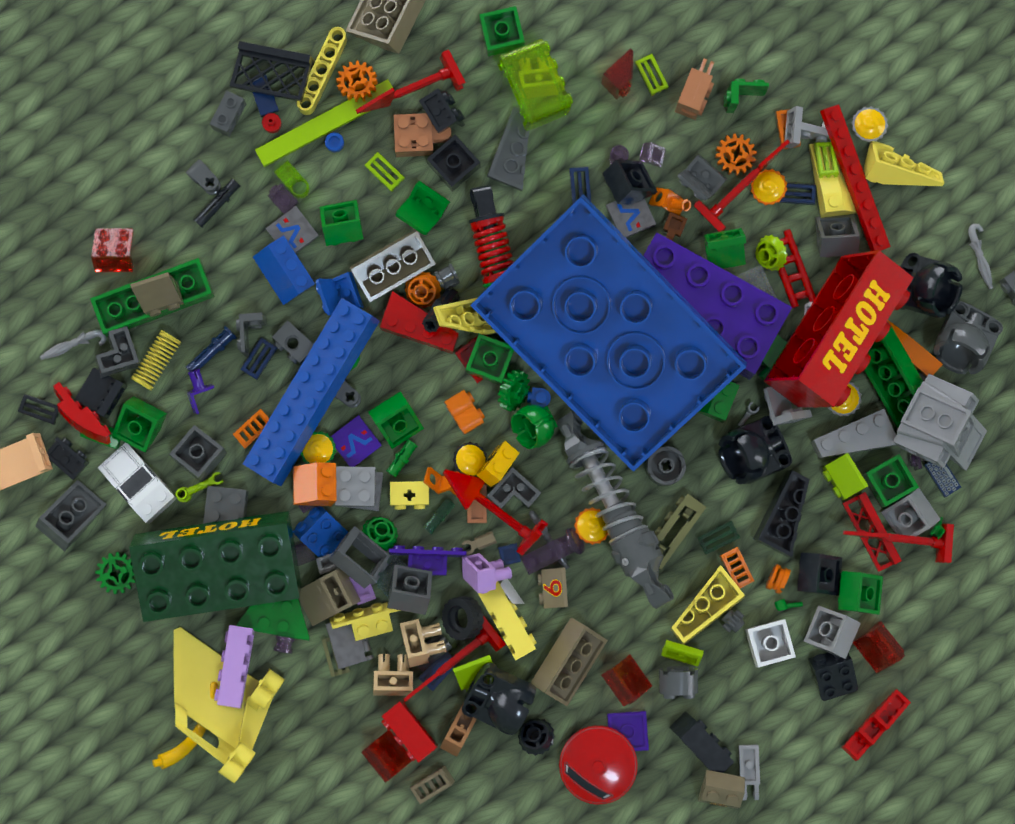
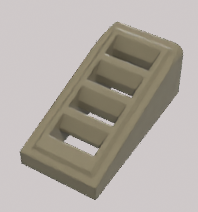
[410,766,455,804]

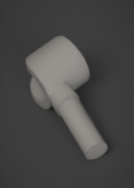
[738,402,759,427]

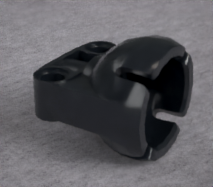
[900,253,963,318]
[718,416,792,484]
[462,663,536,735]

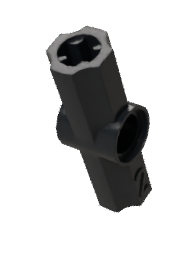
[422,288,460,333]

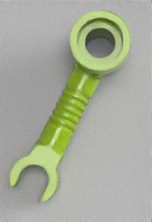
[175,472,224,503]

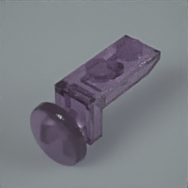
[520,527,585,575]

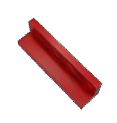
[842,492,902,572]

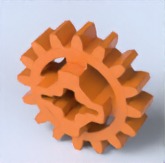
[336,60,378,102]
[715,134,757,176]

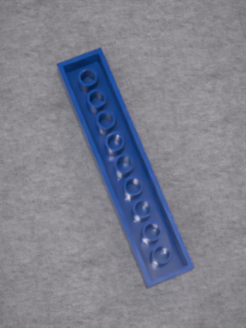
[243,298,380,486]

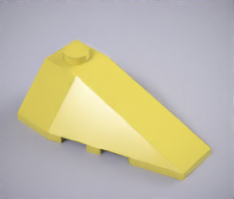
[864,141,944,186]
[809,143,857,218]
[433,298,497,335]

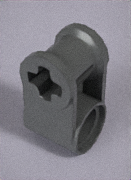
[186,159,221,195]
[434,264,460,291]
[334,381,361,408]

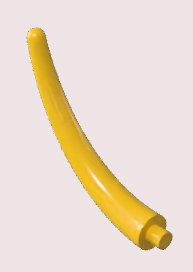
[152,682,218,769]

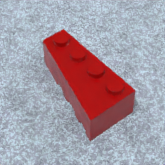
[380,291,459,354]

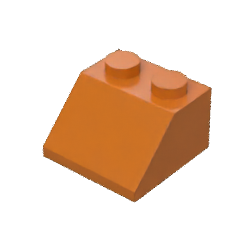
[293,462,337,506]

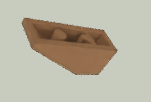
[440,704,477,757]

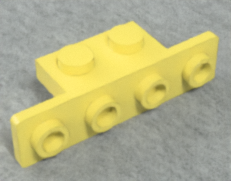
[329,602,400,641]

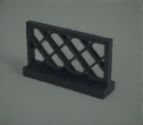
[230,41,315,102]

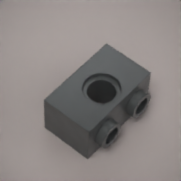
[272,321,314,365]

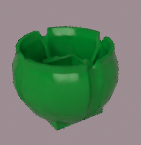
[511,404,558,449]

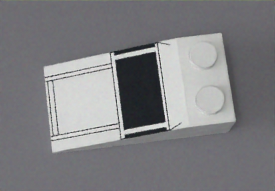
[98,442,177,524]

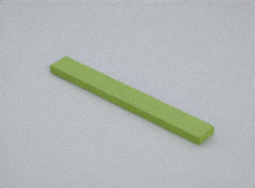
[255,79,393,167]

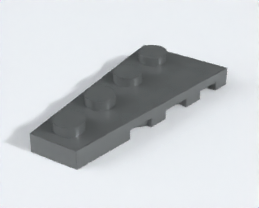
[487,106,532,191]

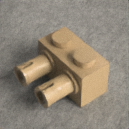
[400,619,446,667]
[373,654,413,696]

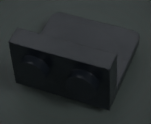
[808,652,858,701]

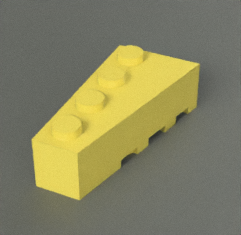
[671,565,745,645]
[478,581,537,661]

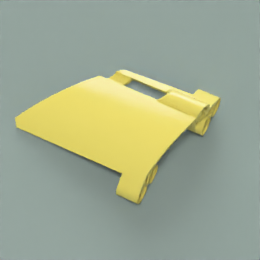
[173,627,285,783]

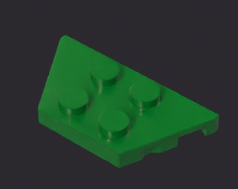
[236,599,310,641]

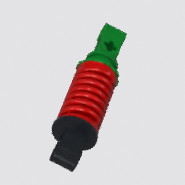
[469,185,514,288]

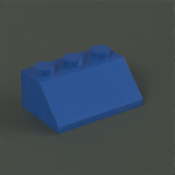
[253,235,316,305]

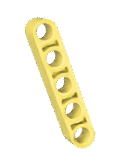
[297,27,347,115]

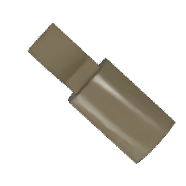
[462,531,497,555]

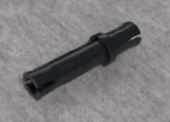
[193,178,241,228]

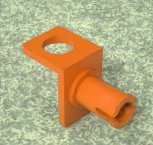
[649,188,691,215]
[424,467,459,498]

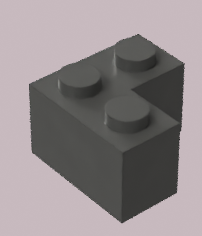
[95,326,139,378]
[487,467,541,509]

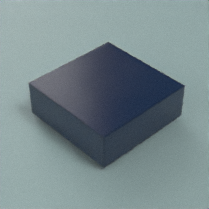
[498,543,521,566]

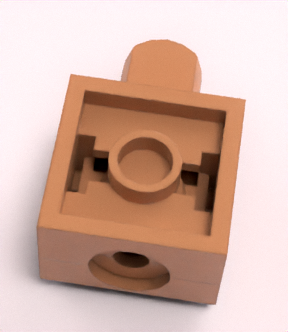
[675,58,714,120]
[393,113,452,157]

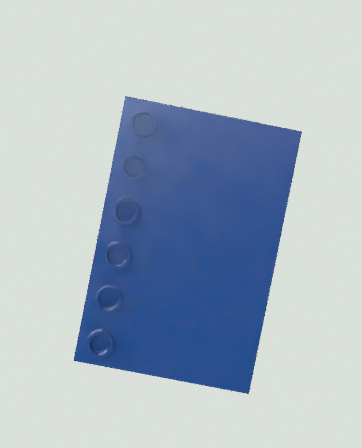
[470,194,747,472]

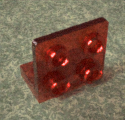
[91,228,134,272]

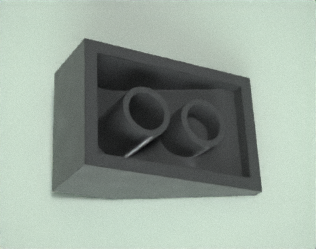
[36,480,107,552]

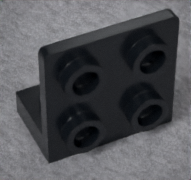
[419,88,465,134]
[75,368,127,419]

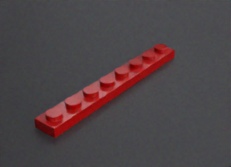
[820,104,891,251]

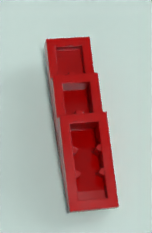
[841,689,911,761]

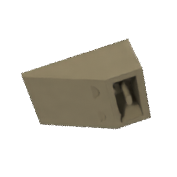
[299,568,361,626]

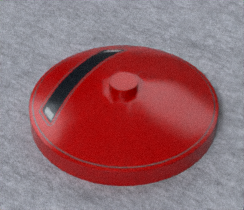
[559,725,638,804]

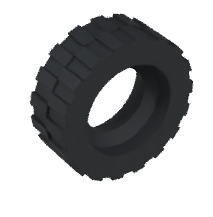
[442,596,484,640]

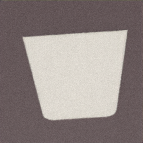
[500,579,525,604]

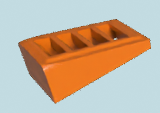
[233,409,270,449]
[719,547,754,589]

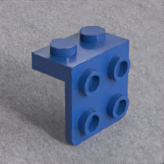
[315,272,364,316]
[293,506,348,558]

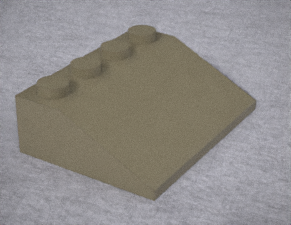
[345,0,426,54]

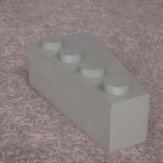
[811,409,897,459]

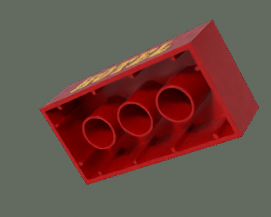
[764,250,914,407]

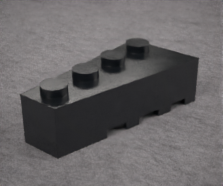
[753,470,810,557]

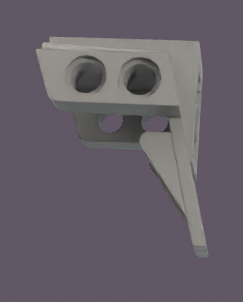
[893,374,987,471]

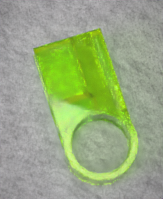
[274,160,310,198]

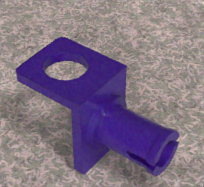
[187,369,215,414]

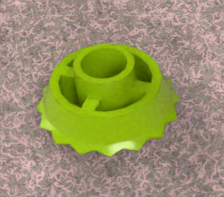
[755,235,788,271]

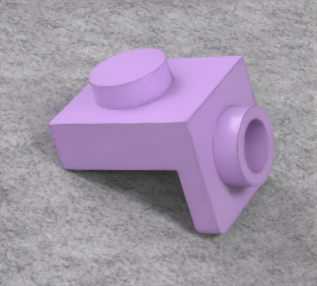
[349,577,376,605]

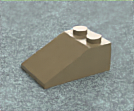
[130,272,184,317]

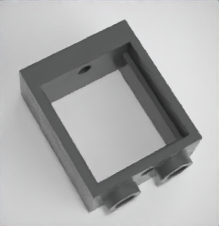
[329,526,391,589]

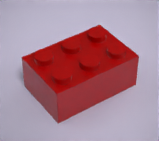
[381,700,438,763]

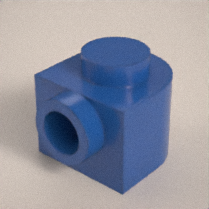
[527,387,551,407]

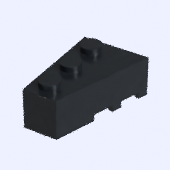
[669,711,734,773]

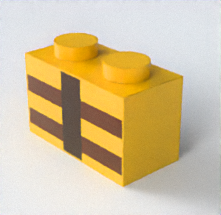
[477,441,520,487]

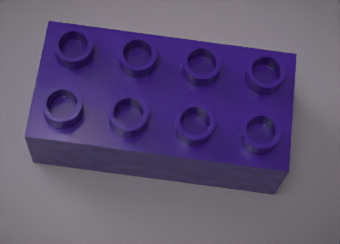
[643,232,792,380]

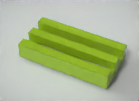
[635,54,669,96]
[813,142,839,178]
[365,152,405,192]
[661,640,704,666]

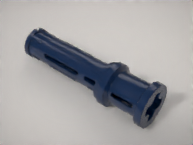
[186,326,237,374]

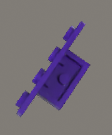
[389,546,467,576]

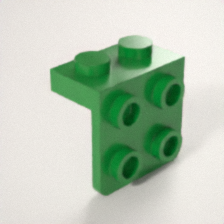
[723,79,769,113]
[395,181,450,235]

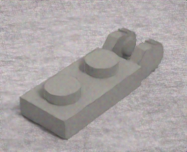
[738,745,760,800]

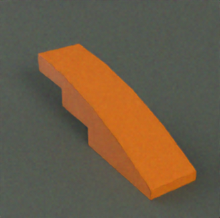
[887,320,943,377]

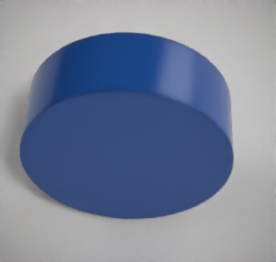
[325,132,344,153]

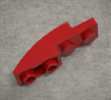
[53,382,111,445]

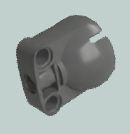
[933,301,1003,375]

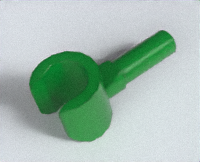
[930,517,945,540]
[774,598,803,611]

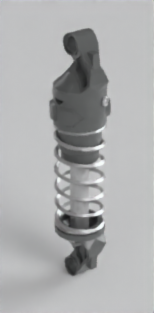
[557,411,674,609]

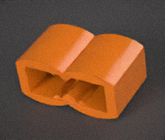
[444,390,485,435]

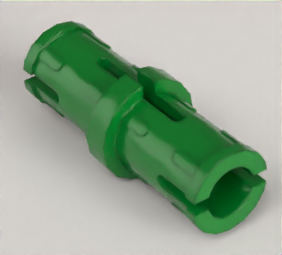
[386,439,418,478]

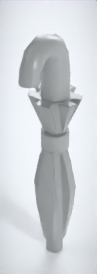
[968,223,993,289]
[40,330,107,360]

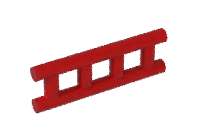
[778,229,816,309]

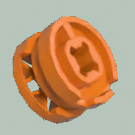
[765,564,791,594]

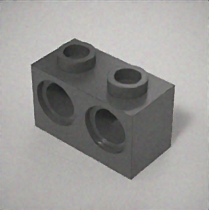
[210,91,246,137]

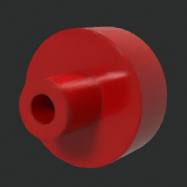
[262,113,282,133]

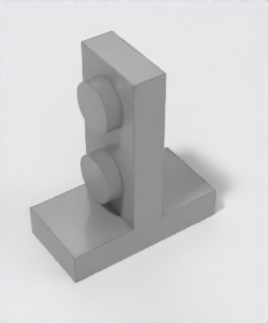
[784,106,830,149]

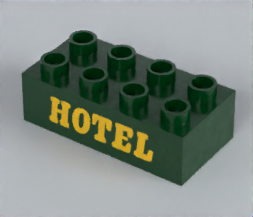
[129,511,302,622]

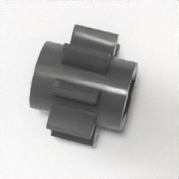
[721,609,745,633]

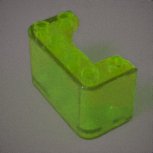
[497,38,573,132]

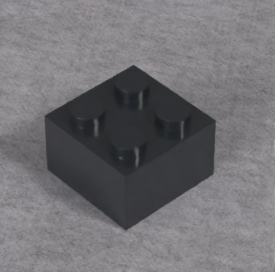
[427,134,481,192]

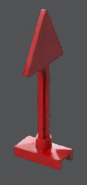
[355,49,466,114]
[694,139,790,232]
[443,469,548,556]
[843,524,954,563]
[403,616,506,702]

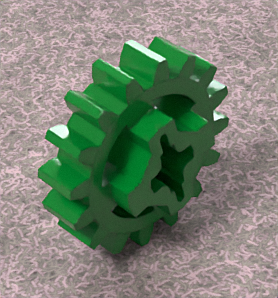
[498,369,530,412]
[95,552,136,594]

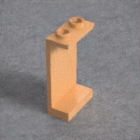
[0,433,53,491]

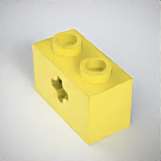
[390,481,430,510]

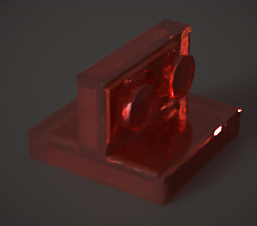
[853,621,905,673]
[602,655,652,707]
[361,730,412,783]

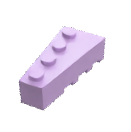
[214,625,255,709]

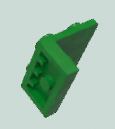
[704,228,746,269]

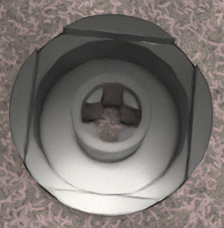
[646,446,686,486]
[659,666,698,699]

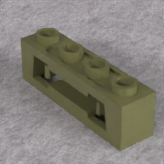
[655,494,707,570]

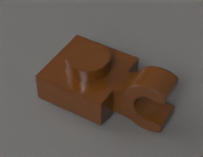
[662,212,687,241]

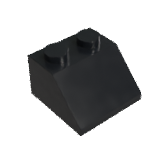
[602,160,658,205]
[797,552,842,596]

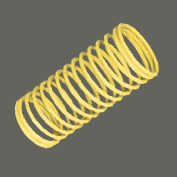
[131,330,181,391]

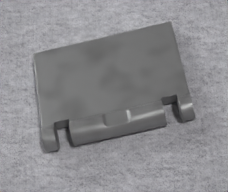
[325,623,374,669]

